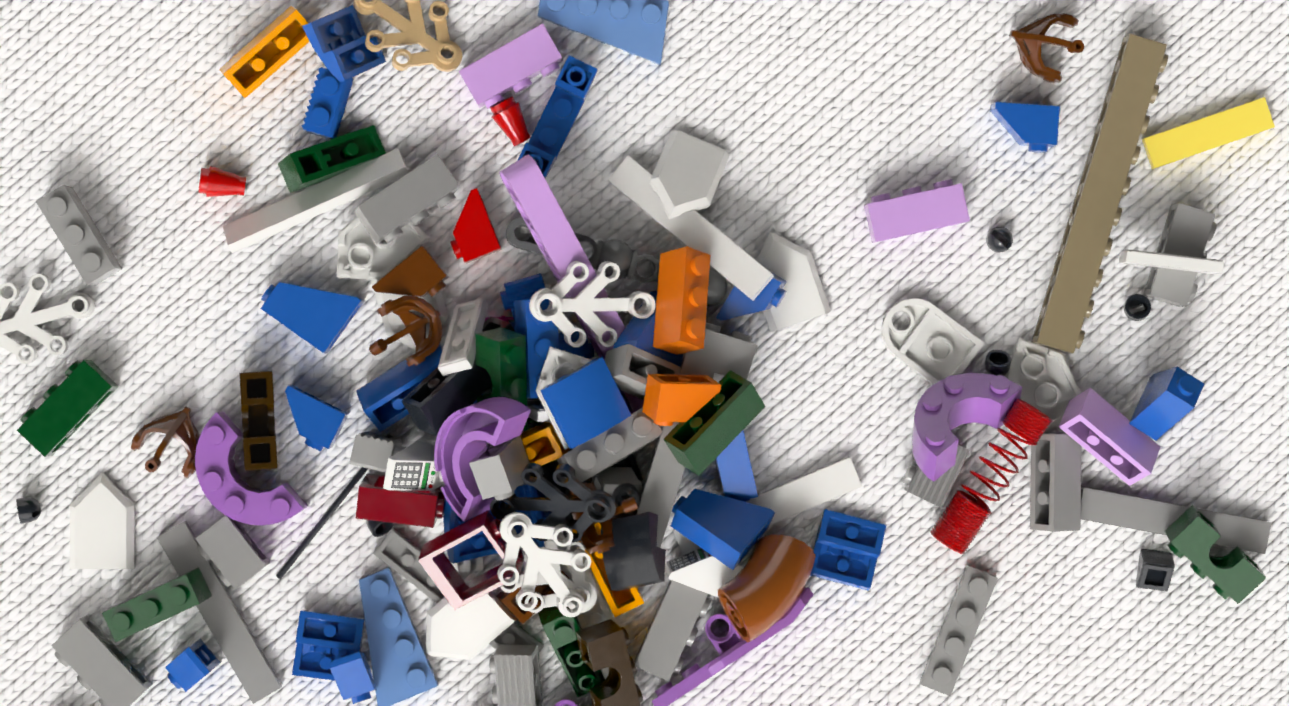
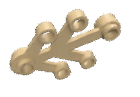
[353,0,462,72]

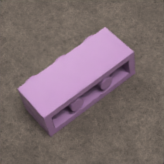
[459,23,563,109]
[864,179,970,243]
[1059,388,1160,486]

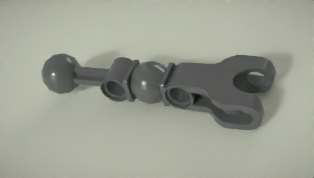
[506,217,727,307]

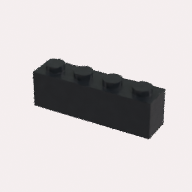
[402,316,515,436]

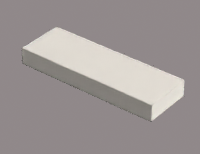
[1119,249,1224,274]
[438,298,488,376]

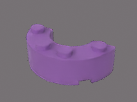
[912,373,1022,482]
[434,397,531,522]
[195,411,308,525]

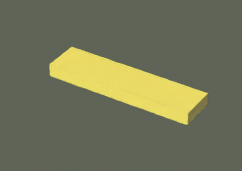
[1142,97,1275,169]

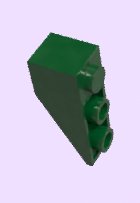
[538,606,605,697]

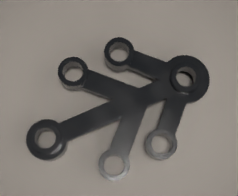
[490,463,617,542]

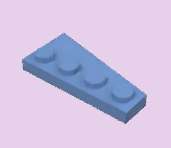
[538,0,669,66]
[359,567,439,706]

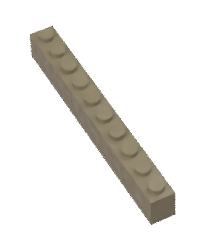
[1031,34,1168,353]

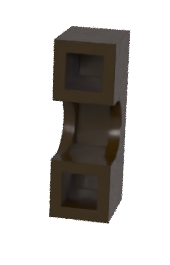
[239,371,278,471]
[576,618,643,706]

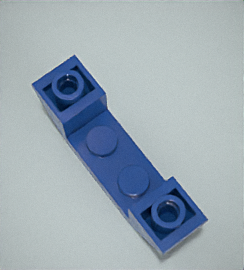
[517,55,598,179]

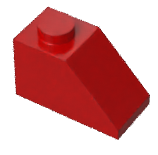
[450,188,502,264]

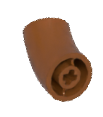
[718,534,816,643]

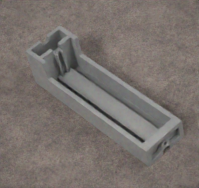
[635,322,757,548]

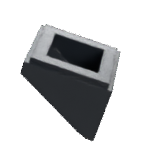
[1136,549,1175,592]

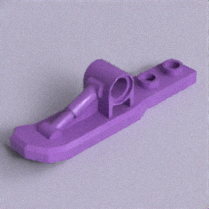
[652,587,814,706]

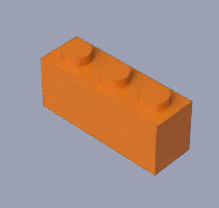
[653,246,711,355]

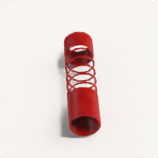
[930,399,1052,554]

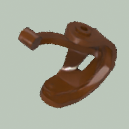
[1009,13,1084,83]
[369,295,442,367]
[131,406,200,479]
[568,482,638,554]

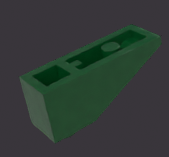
[278,125,386,193]

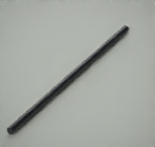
[276,433,393,580]

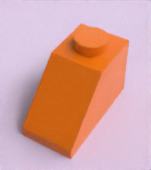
[642,374,721,426]

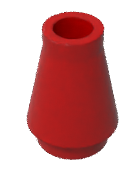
[490,96,531,146]
[198,166,246,197]

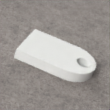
[881,298,984,385]

